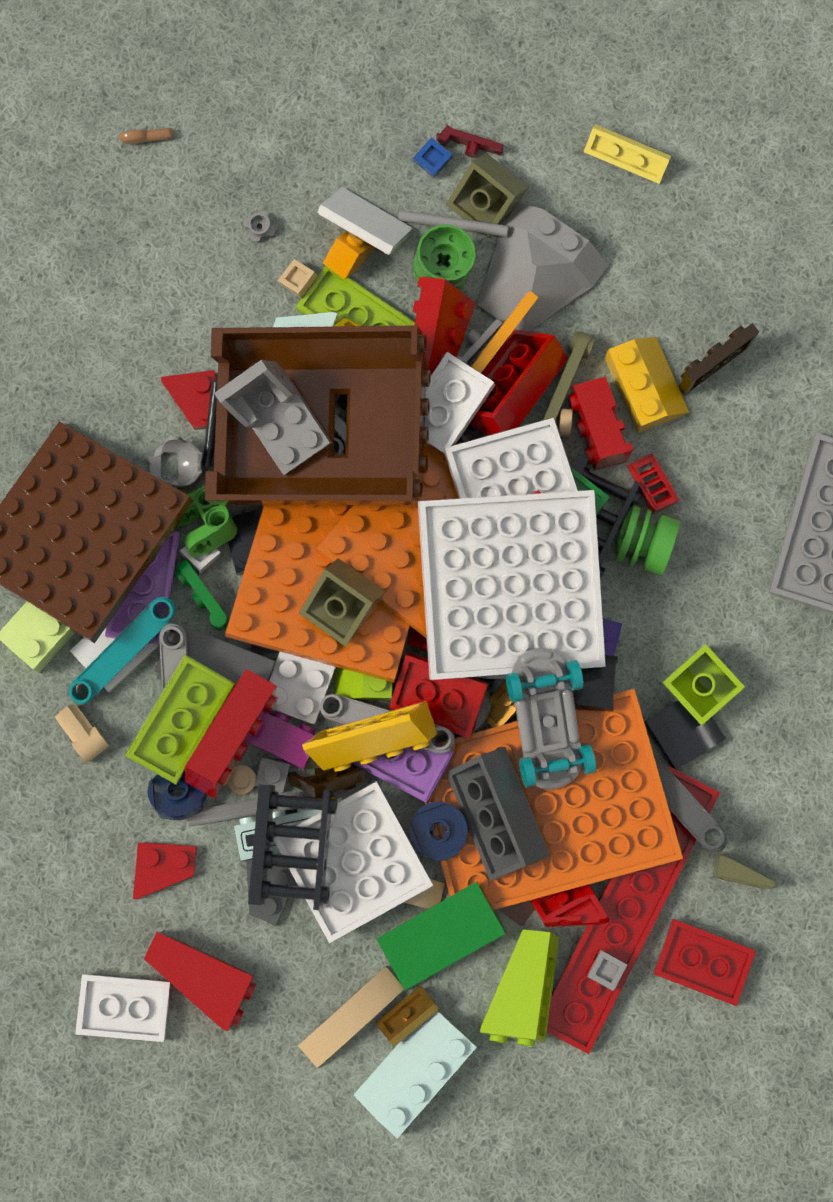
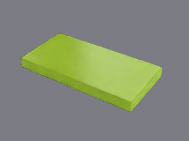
[295,265,415,326]
[125,654,236,784]

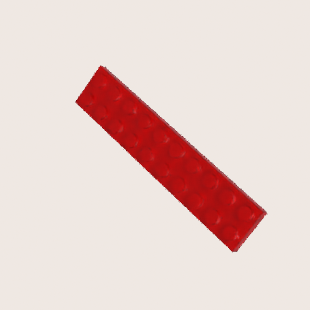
[547,766,720,1054]

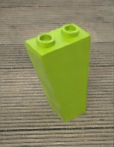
[480,929,559,1047]

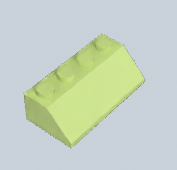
[0,602,76,673]

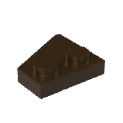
[288,763,366,798]

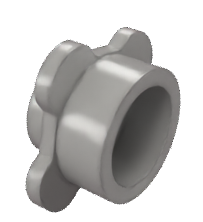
[244,211,276,242]

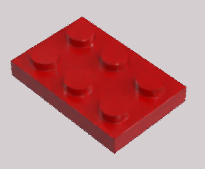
[389,653,489,739]
[653,919,756,1006]

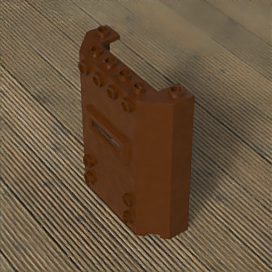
[205,325,431,505]

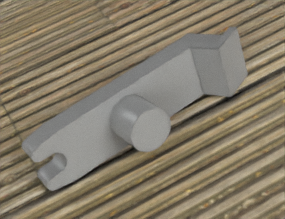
[457,319,503,364]

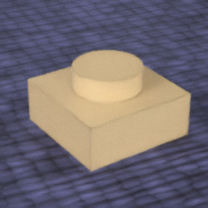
[278,259,318,299]

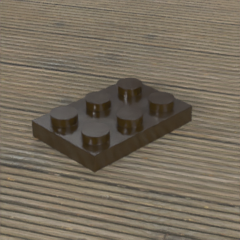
[678,323,759,396]

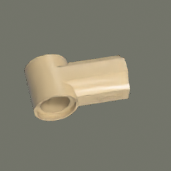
[55,702,110,764]

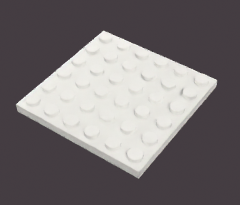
[418,490,606,680]

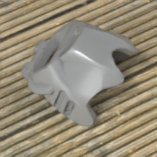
[148,436,202,488]

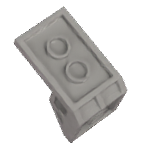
[214,360,332,475]

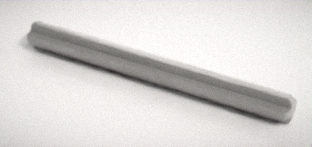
[186,787,357,826]

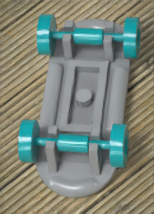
[506,648,596,790]

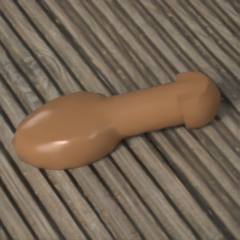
[119,128,174,144]

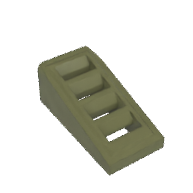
[712,854,775,890]

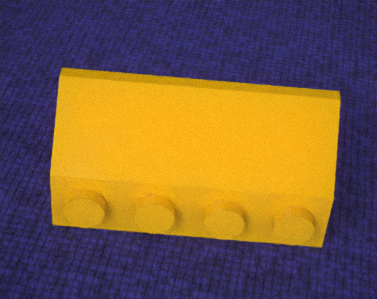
[302,701,437,772]

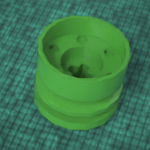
[412,224,476,290]
[615,505,680,576]

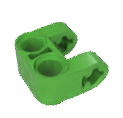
[176,486,237,557]

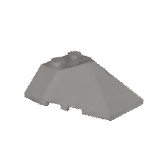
[477,203,609,331]

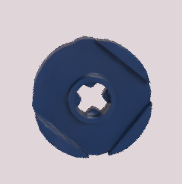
[147,771,207,821]
[409,802,469,861]

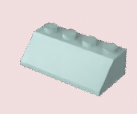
[354,1011,477,1139]

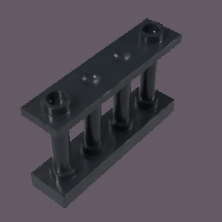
[572,454,642,580]
[248,784,337,910]

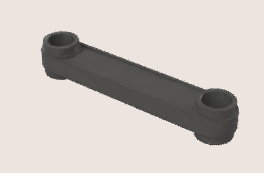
[653,753,728,853]

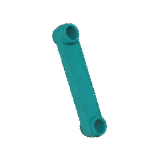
[68,596,177,704]

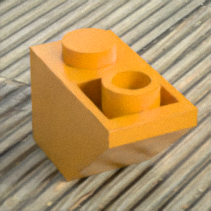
[323,231,376,280]

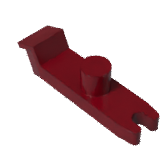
[436,125,504,158]

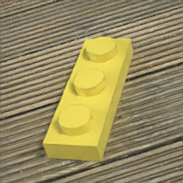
[584,124,671,184]

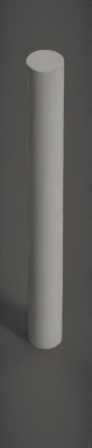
[399,210,509,237]

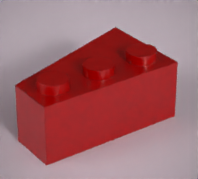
[568,376,633,471]

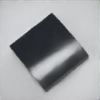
[644,700,726,770]

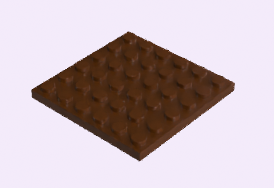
[0,422,193,644]

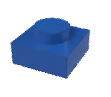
[413,137,452,178]

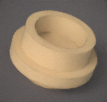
[227,765,256,794]

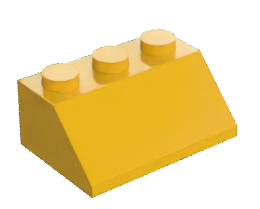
[605,337,689,434]

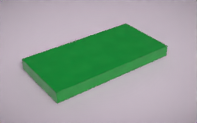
[376,881,507,990]

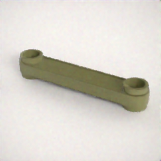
[543,330,596,421]

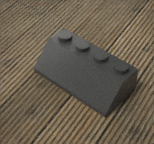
[446,747,550,881]

